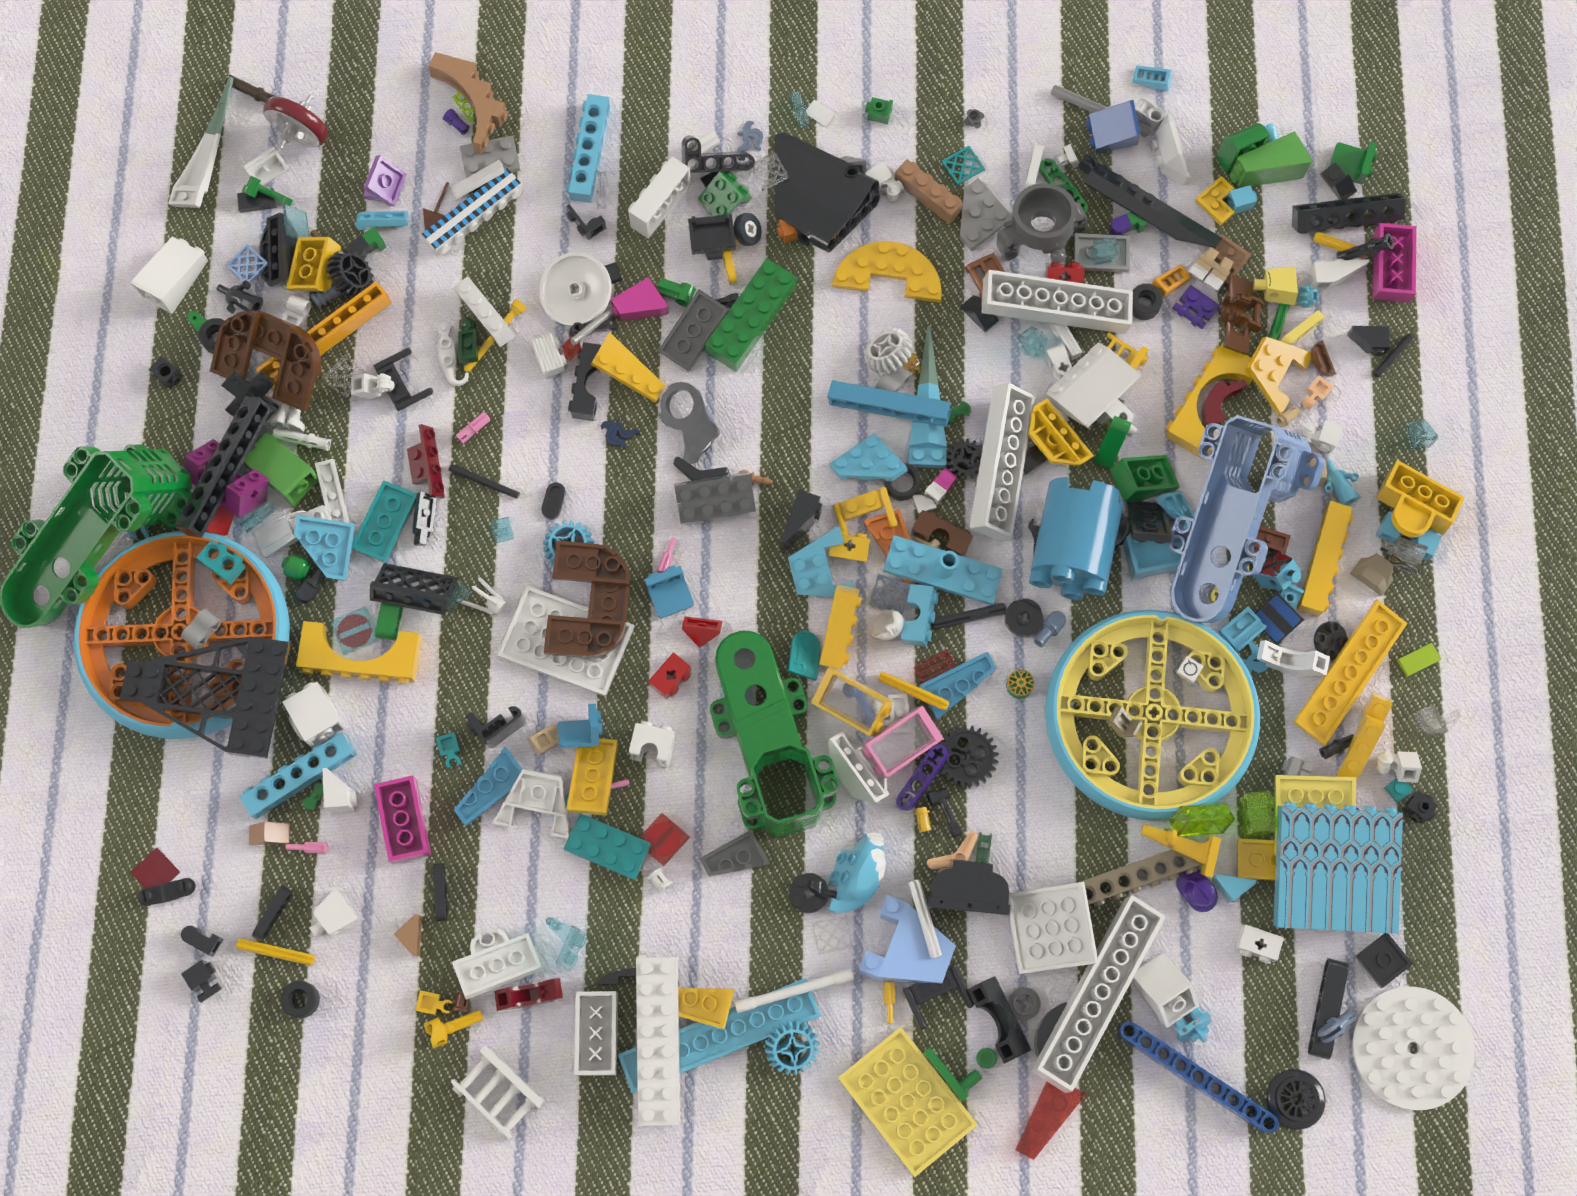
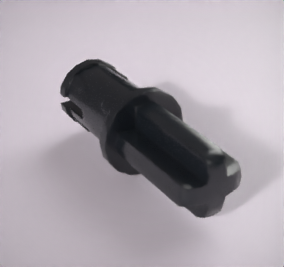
[1319,734,1354,759]

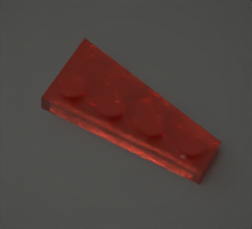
[1015,1081,1086,1160]

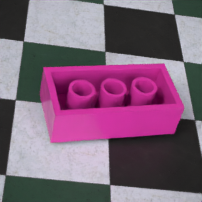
[374,775,432,864]

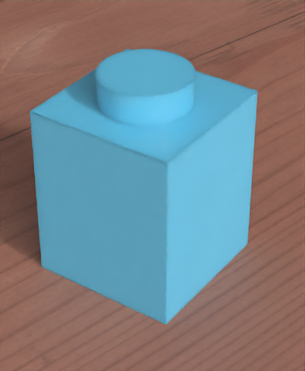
[1226,185,1257,215]

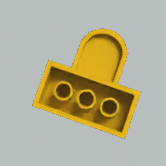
[1375,460,1465,538]

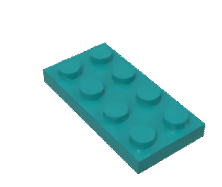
[352,480,417,563]
[564,813,652,881]

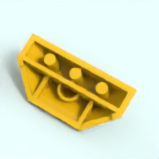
[1028,398,1094,466]

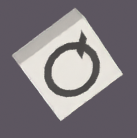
[1176,656,1204,684]

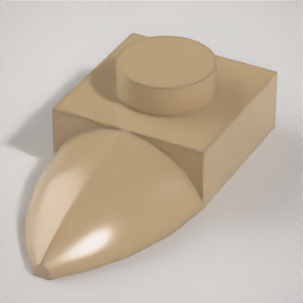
[528,725,559,756]

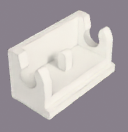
[243,146,289,186]

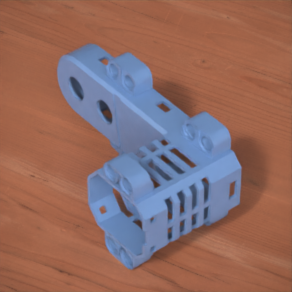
[1168,415,1325,623]

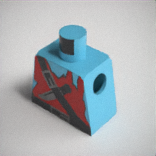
[1254,550,1301,590]

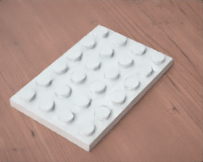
[498,586,635,697]

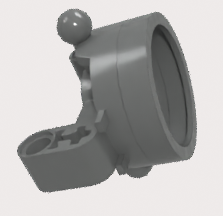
[996,183,1088,264]

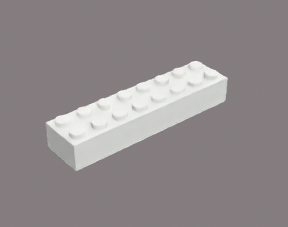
[981,270,1133,334]
[969,383,1035,540]
[636,957,680,1126]

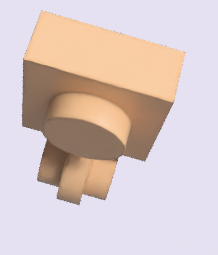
[1301,375,1333,410]

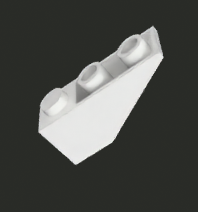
[1310,258,1369,289]

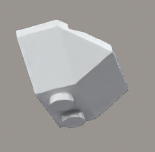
[1151,112,1190,186]
[828,732,889,804]

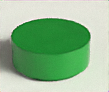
[976,1048,997,1069]

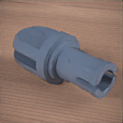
[1033,611,1066,647]
[1318,1010,1356,1043]

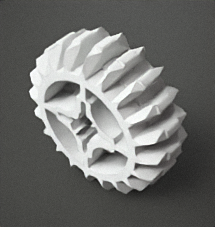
[864,328,913,375]

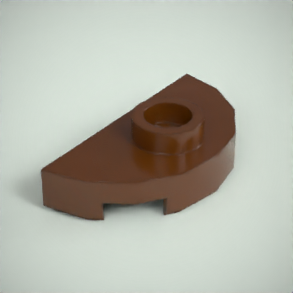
[1311,340,1336,376]

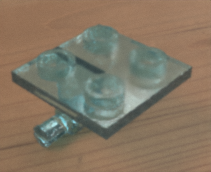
[546,917,586,971]

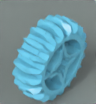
[543,520,594,565]
[765,1019,820,1075]

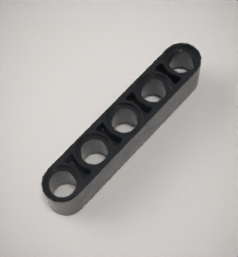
[1308,958,1349,1060]

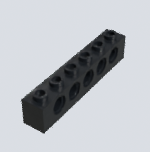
[1292,193,1406,234]

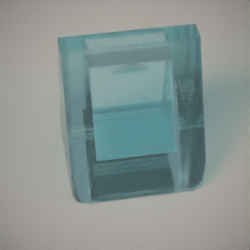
[490,517,514,543]

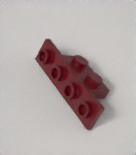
[407,424,445,499]

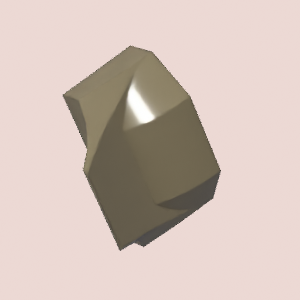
[1350,553,1394,596]

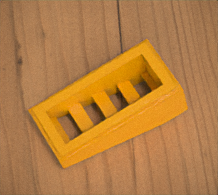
[1151,264,1192,298]

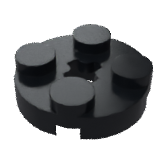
[1005,598,1044,638]
[789,873,829,914]

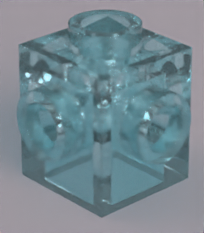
[1017,326,1049,358]

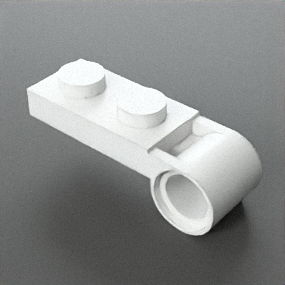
[282,294,311,327]

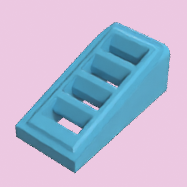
[1132,65,1172,91]

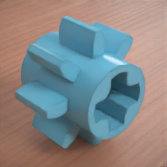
[1296,285,1319,308]

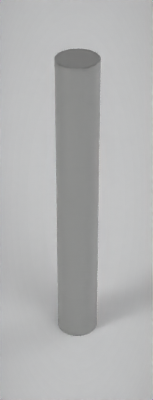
[570,308,613,345]

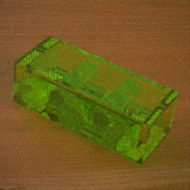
[1169,803,1235,837]

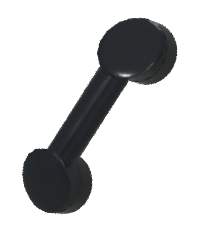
[808,881,837,899]

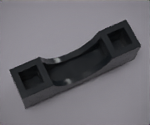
[568,342,601,421]
[967,976,1032,1064]

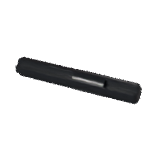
[932,603,1007,630]

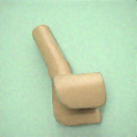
[913,536,940,549]

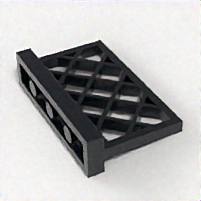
[370,563,458,615]

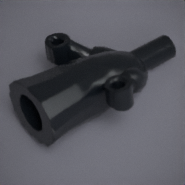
[217,280,263,314]

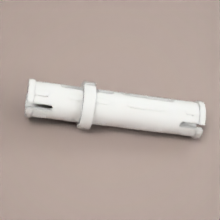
[273,427,331,451]

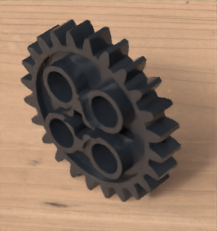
[935,725,999,789]

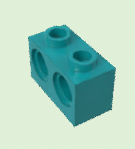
[196,540,246,585]

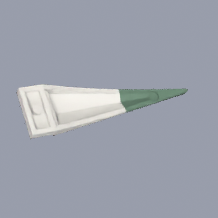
[168,76,234,208]

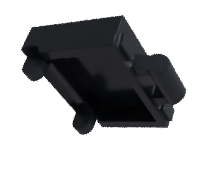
[688,213,736,261]

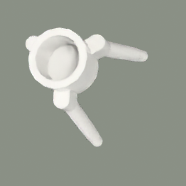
[457,577,506,616]

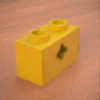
[829,530,870,562]

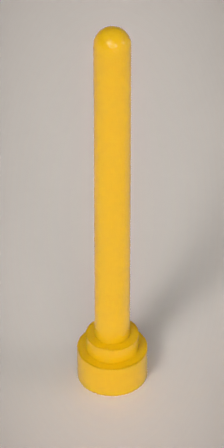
[464,299,527,372]

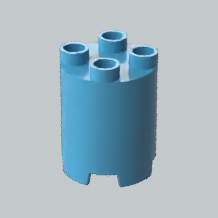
[1029,477,1124,600]

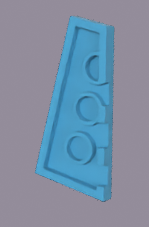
[919,652,997,721]
[454,747,522,826]

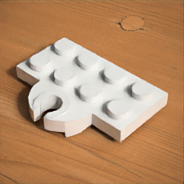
[452,929,542,1000]

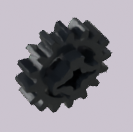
[946,438,982,480]

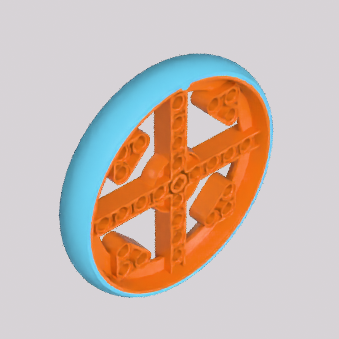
[74,531,290,739]

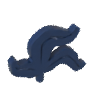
[601,420,640,449]

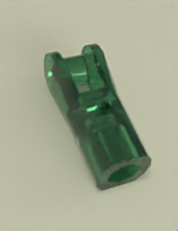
[976,832,992,863]

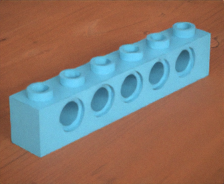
[566,94,610,203]
[240,732,357,819]

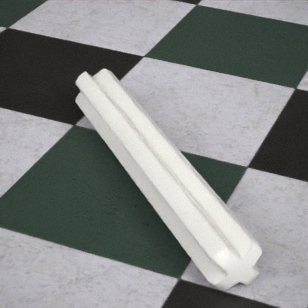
[909,880,942,959]

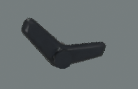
[673,457,729,481]

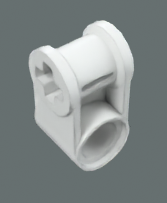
[1135,96,1164,131]
[1045,344,1072,381]

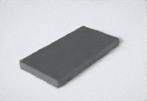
[658,289,730,372]

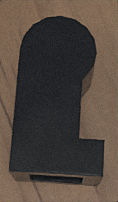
[181,925,223,957]

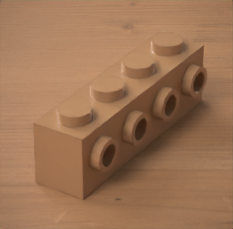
[894,159,963,225]

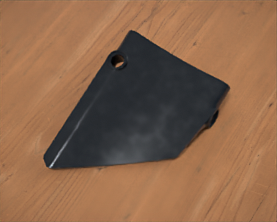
[775,133,880,253]

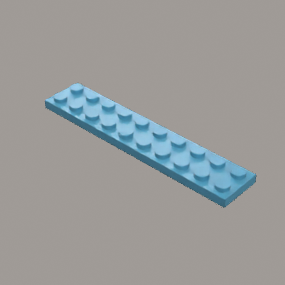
[618,978,821,1093]

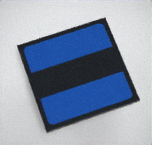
[1255,592,1304,645]

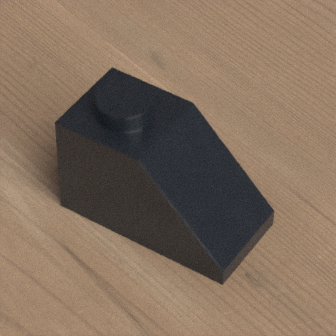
[1347,326,1391,356]

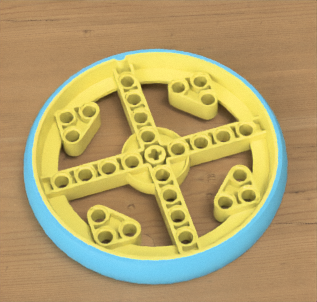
[1045,610,1260,821]

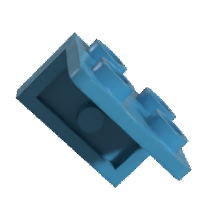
[645,566,694,619]
[557,704,602,748]

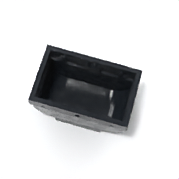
[926,859,1011,915]

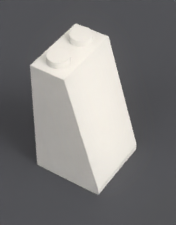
[130,237,208,314]

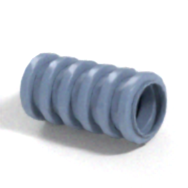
[311,286,342,309]

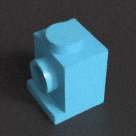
[1279,584,1304,609]

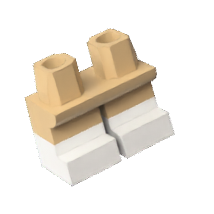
[1189,247,1233,293]

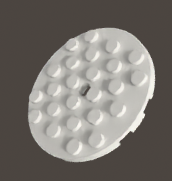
[1351,986,1474,1110]

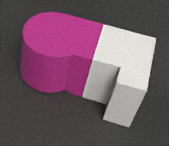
[924,468,958,506]

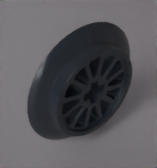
[1267,1069,1326,1130]

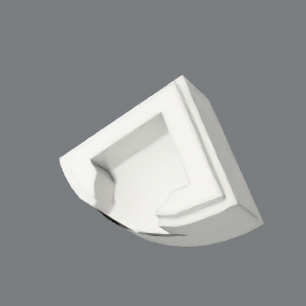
[912,495,937,515]

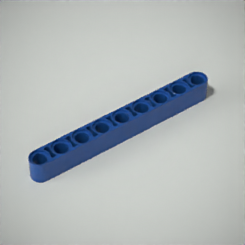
[1117,1021,1279,1133]

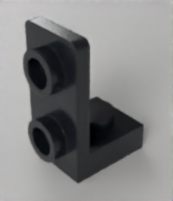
[566,204,606,240]

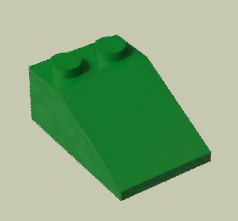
[1110,455,1180,502]

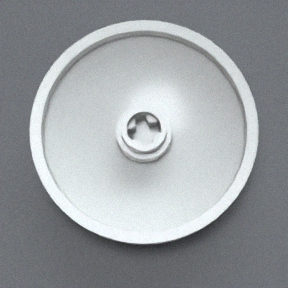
[539,252,611,327]

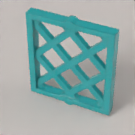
[941,146,985,186]

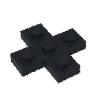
[221,370,279,422]

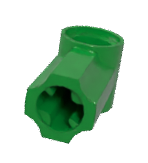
[657,278,696,307]

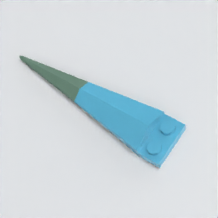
[908,326,947,468]

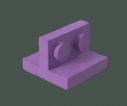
[363,155,407,206]

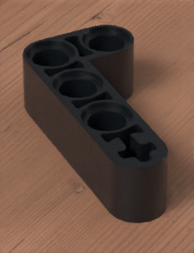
[682,135,755,173]

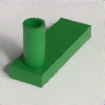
[922,1047,982,1102]

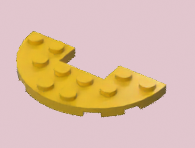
[832,241,942,303]

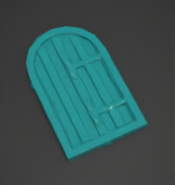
[787,630,821,681]

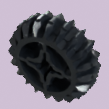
[326,248,374,298]

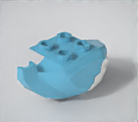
[827,832,886,914]

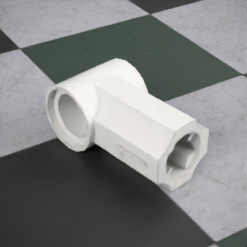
[687,130,720,162]

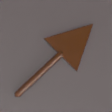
[423,182,449,231]

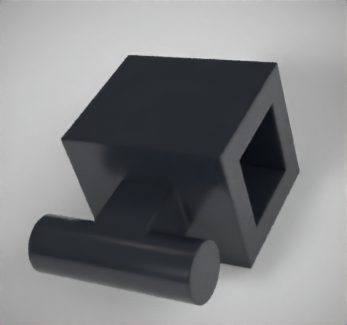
[181,960,222,1003]

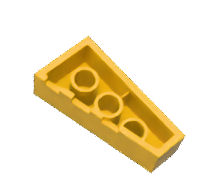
[820,584,862,669]

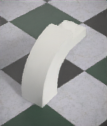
[1257,640,1330,676]

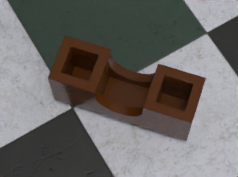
[911,510,973,556]

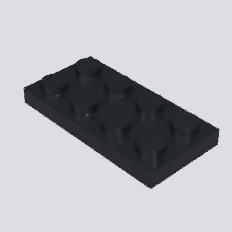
[1125,501,1172,544]

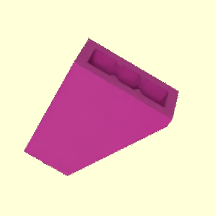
[610,277,669,321]

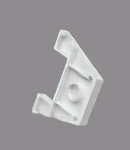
[493,769,570,839]

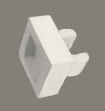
[1058,144,1079,169]

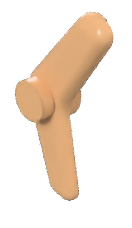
[927,830,978,869]

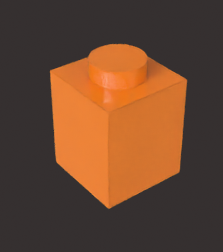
[776,219,798,244]

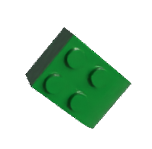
[1216,123,1270,174]

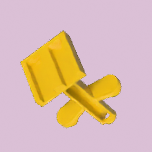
[1140,824,1221,877]

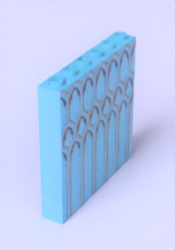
[1273,802,1403,934]

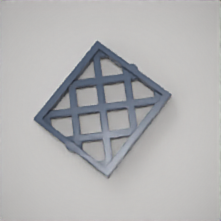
[869,574,910,614]

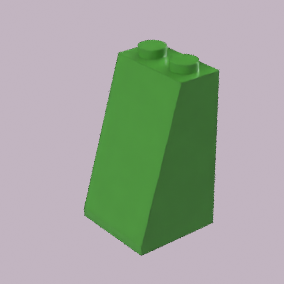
[1230,131,1313,188]
[243,432,319,507]

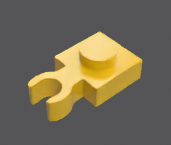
[415,990,453,1015]

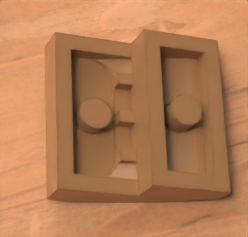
[1210,234,1252,284]

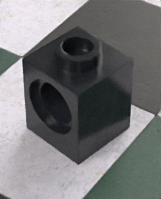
[149,356,183,389]

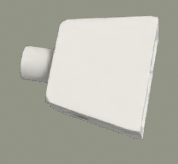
[309,888,361,937]

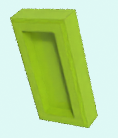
[1397,643,1442,677]

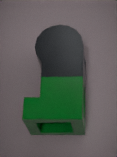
[349,227,387,259]

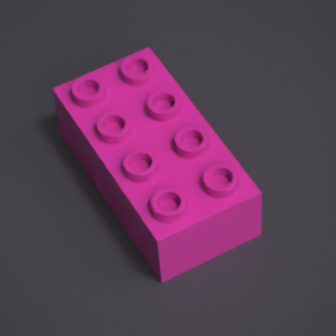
[1372,223,1417,303]

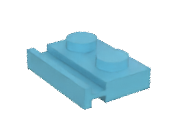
[1219,607,1267,653]

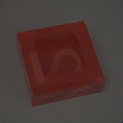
[562,334,581,361]

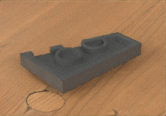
[699,830,770,877]

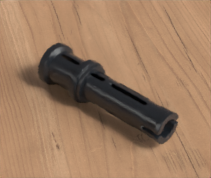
[1336,233,1394,260]

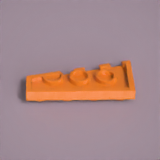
[863,509,917,584]

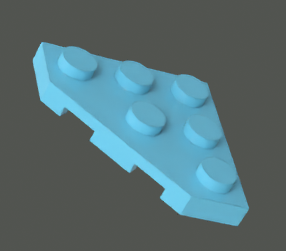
[829,433,908,481]
[294,515,355,581]

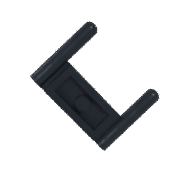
[373,348,434,412]
[902,965,974,1030]

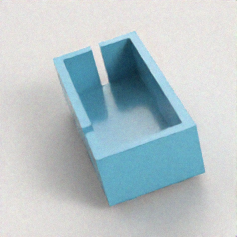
[1123,525,1188,580]

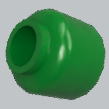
[281,553,312,581]

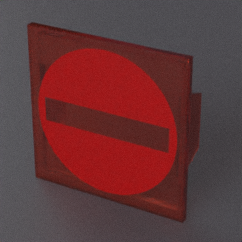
[639,813,690,867]

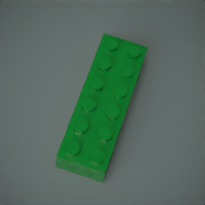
[705,258,797,372]

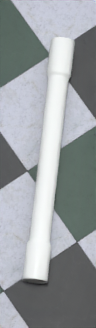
[734,968,854,1014]

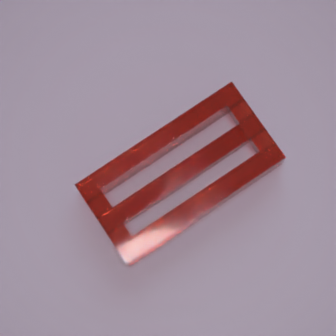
[913,649,957,684]

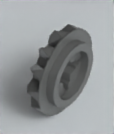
[1008,987,1041,1020]

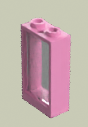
[861,706,944,778]

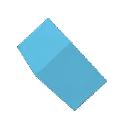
[1212,874,1256,903]

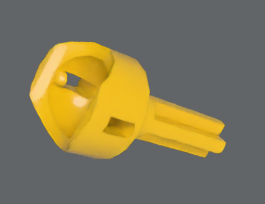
[424,1010,483,1049]

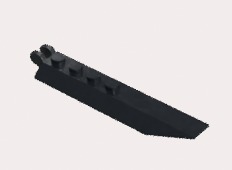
[1078,155,1222,248]

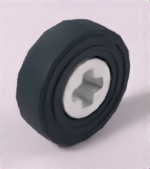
[733,213,762,246]

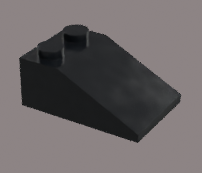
[780,490,823,554]

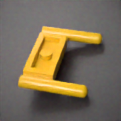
[832,487,897,543]

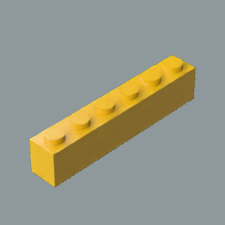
[1297,500,1353,617]

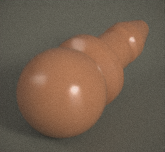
[738,470,773,485]

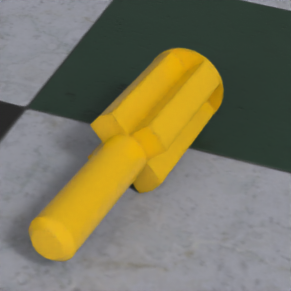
[883,982,896,1024]

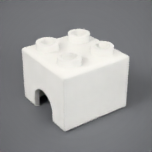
[629,721,676,768]

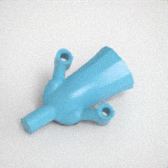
[1324,460,1361,506]

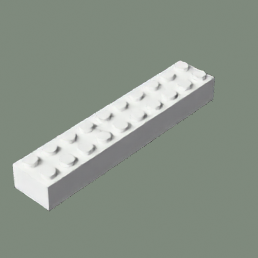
[1031,895,1166,1093]

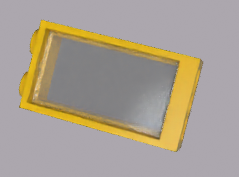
[811,668,893,736]

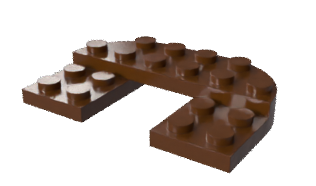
[210,310,321,412]
[544,541,631,659]

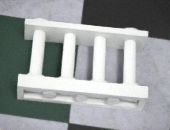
[451,1045,546,1139]

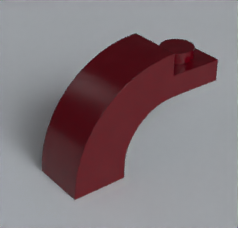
[1201,379,1247,428]
[494,978,563,1011]

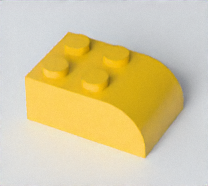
[286,237,341,292]

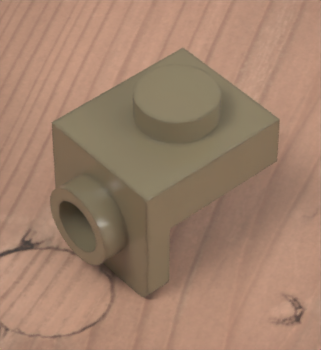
[1107,707,1143,737]

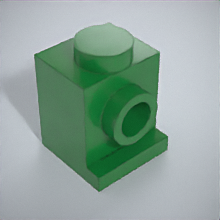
[865,97,893,124]

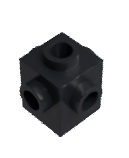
[1402,791,1438,823]

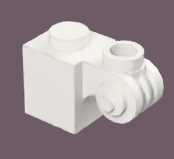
[865,162,904,201]
[351,373,394,399]
[1299,420,1343,453]
[1376,751,1422,783]

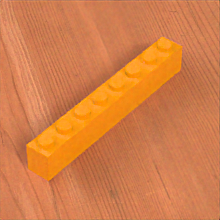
[256,281,392,391]

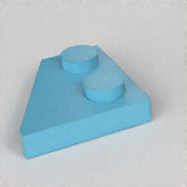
[1155,491,1195,526]

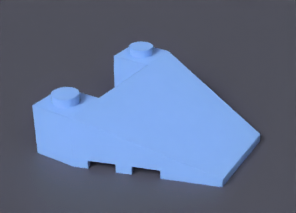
[859,895,956,984]

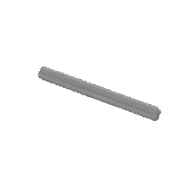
[1051,85,1151,136]

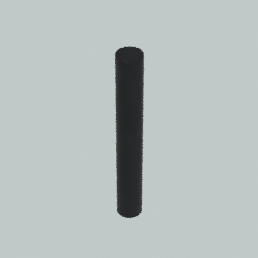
[1373,334,1413,377]

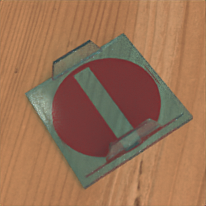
[330,606,379,656]

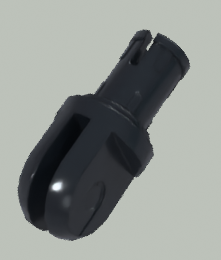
[295,566,325,603]

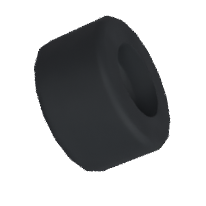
[1132,284,1163,320]
[198,318,225,354]
[280,981,320,1018]

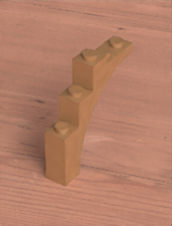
[429,52,508,155]

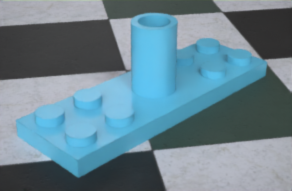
[883,535,1003,605]

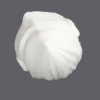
[871,610,903,641]

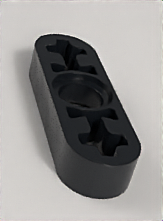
[433,863,448,922]
[252,886,293,942]

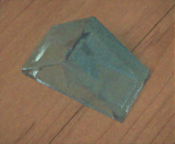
[1406,419,1438,450]

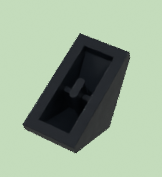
[960,295,999,333]

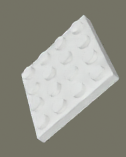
[1008,882,1097,974]

